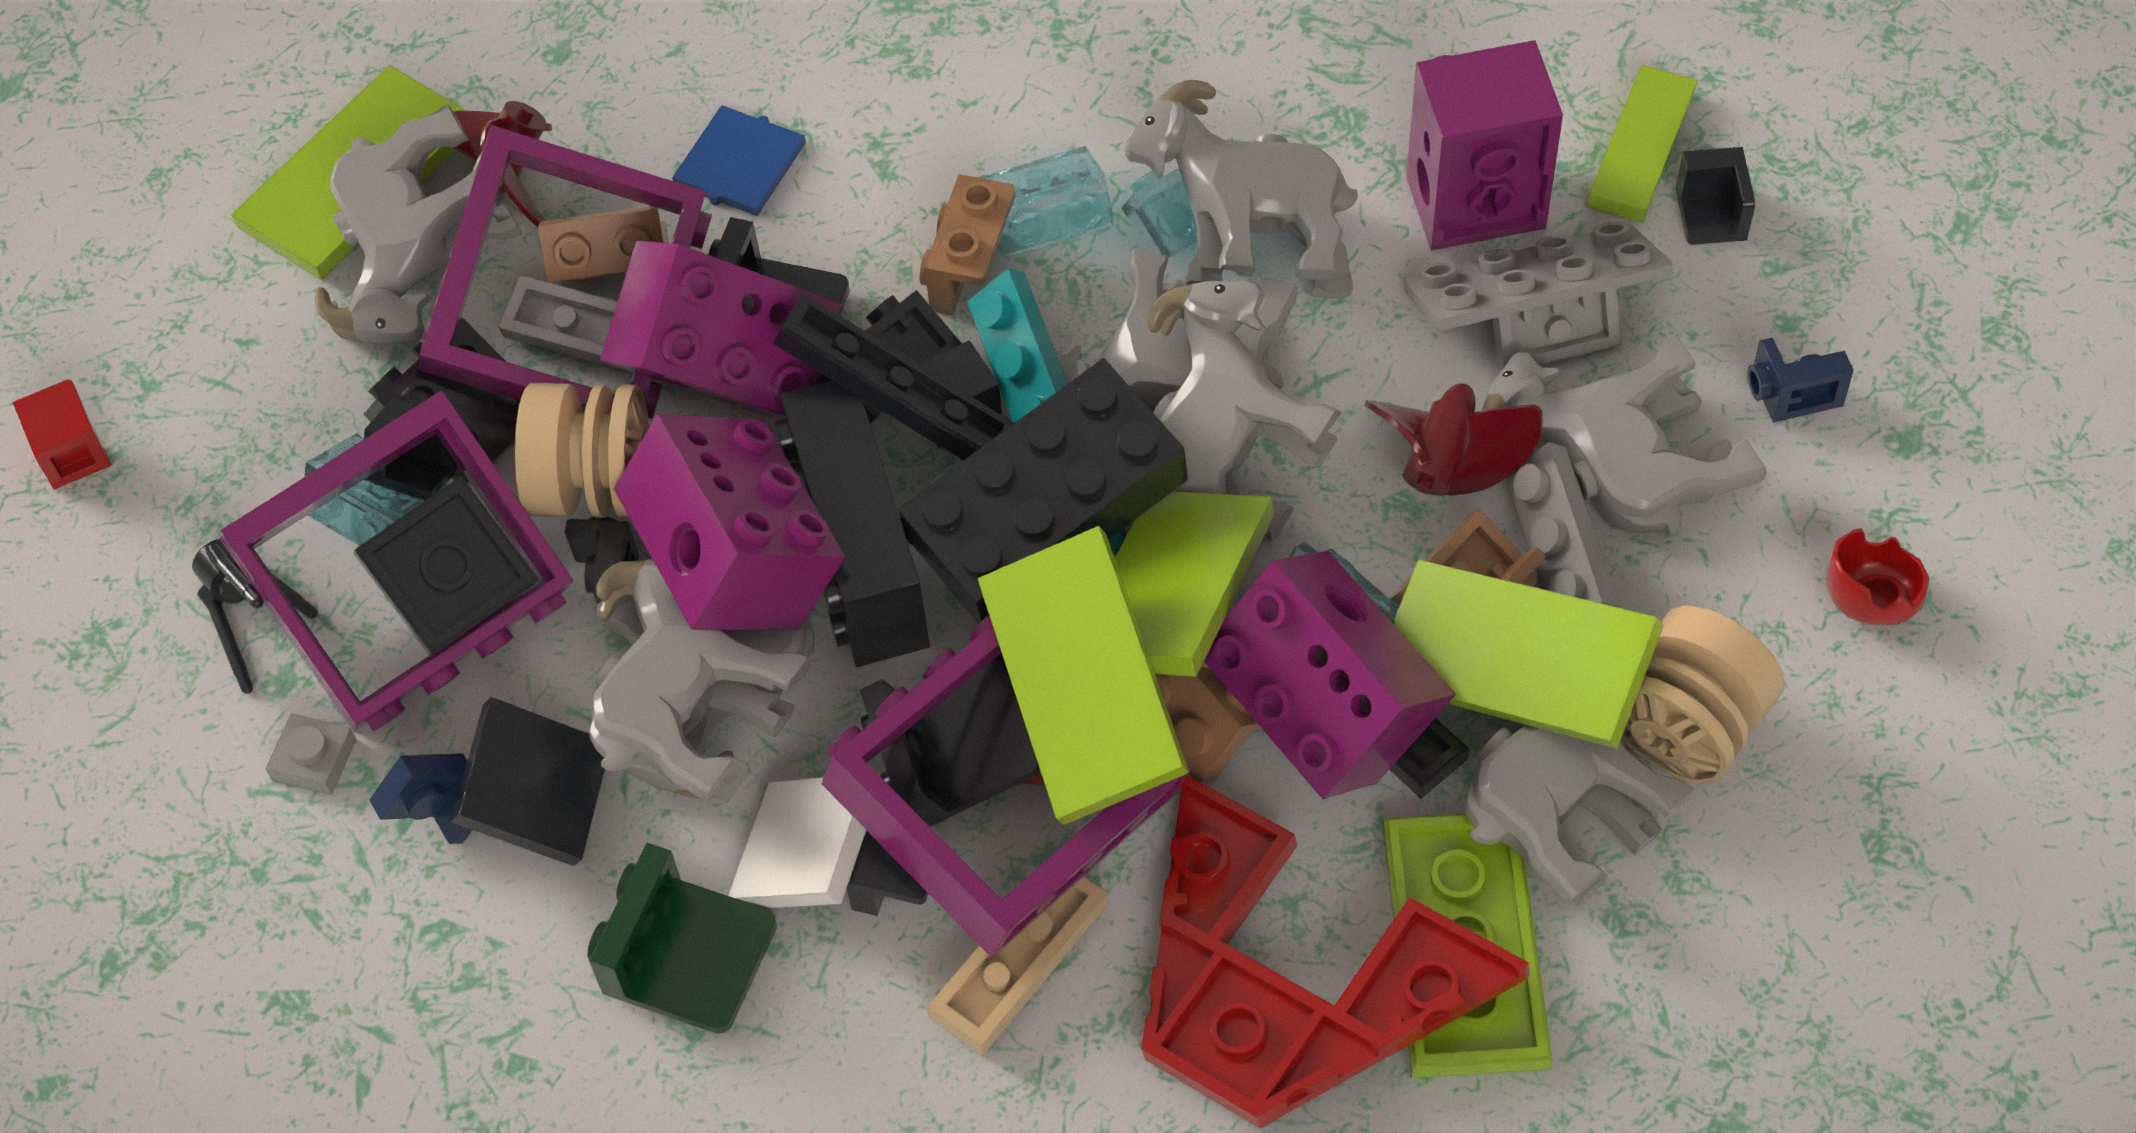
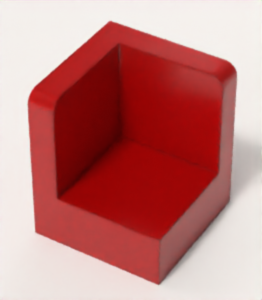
[12,380,112,490]

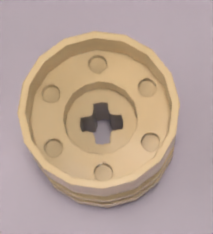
[515,383,650,518]
[1621,605,1785,784]

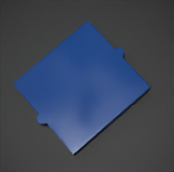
[672,105,806,216]

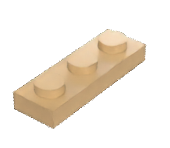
[927,877,1108,1056]

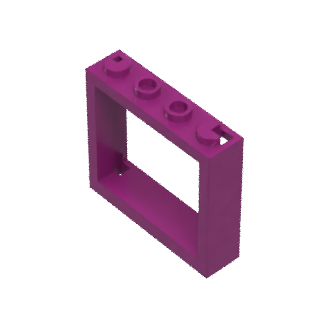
[418,125,712,419]
[220,390,574,732]
[821,615,1192,958]

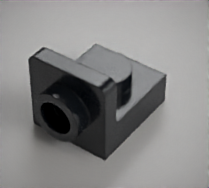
[564,517,639,604]

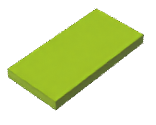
[231,65,467,280]
[1115,492,1275,677]
[977,526,1189,825]
[1393,559,1664,749]
[1383,813,1553,1078]

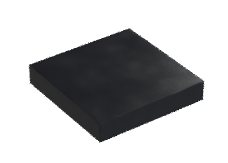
[353,476,539,658]
[451,697,605,866]

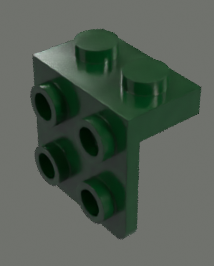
[587,843,777,1034]

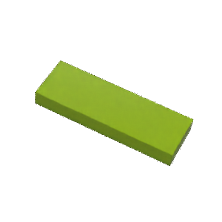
[1587,64,1698,223]

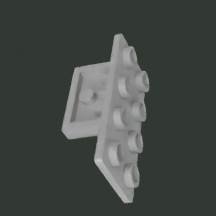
[1404,222,1673,370]

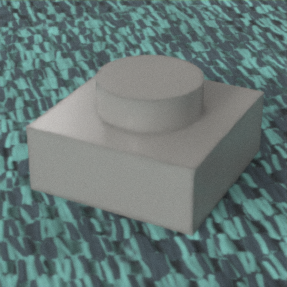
[265,713,357,795]

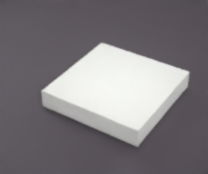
[728,777,866,908]

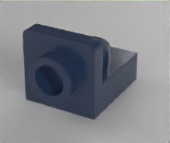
[1748,337,1854,423]
[369,753,472,844]

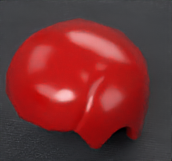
[1827,528,1930,625]

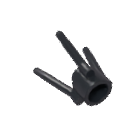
[192,539,318,694]

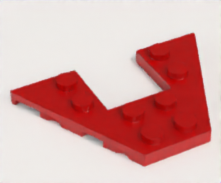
[1141,775,1530,1128]

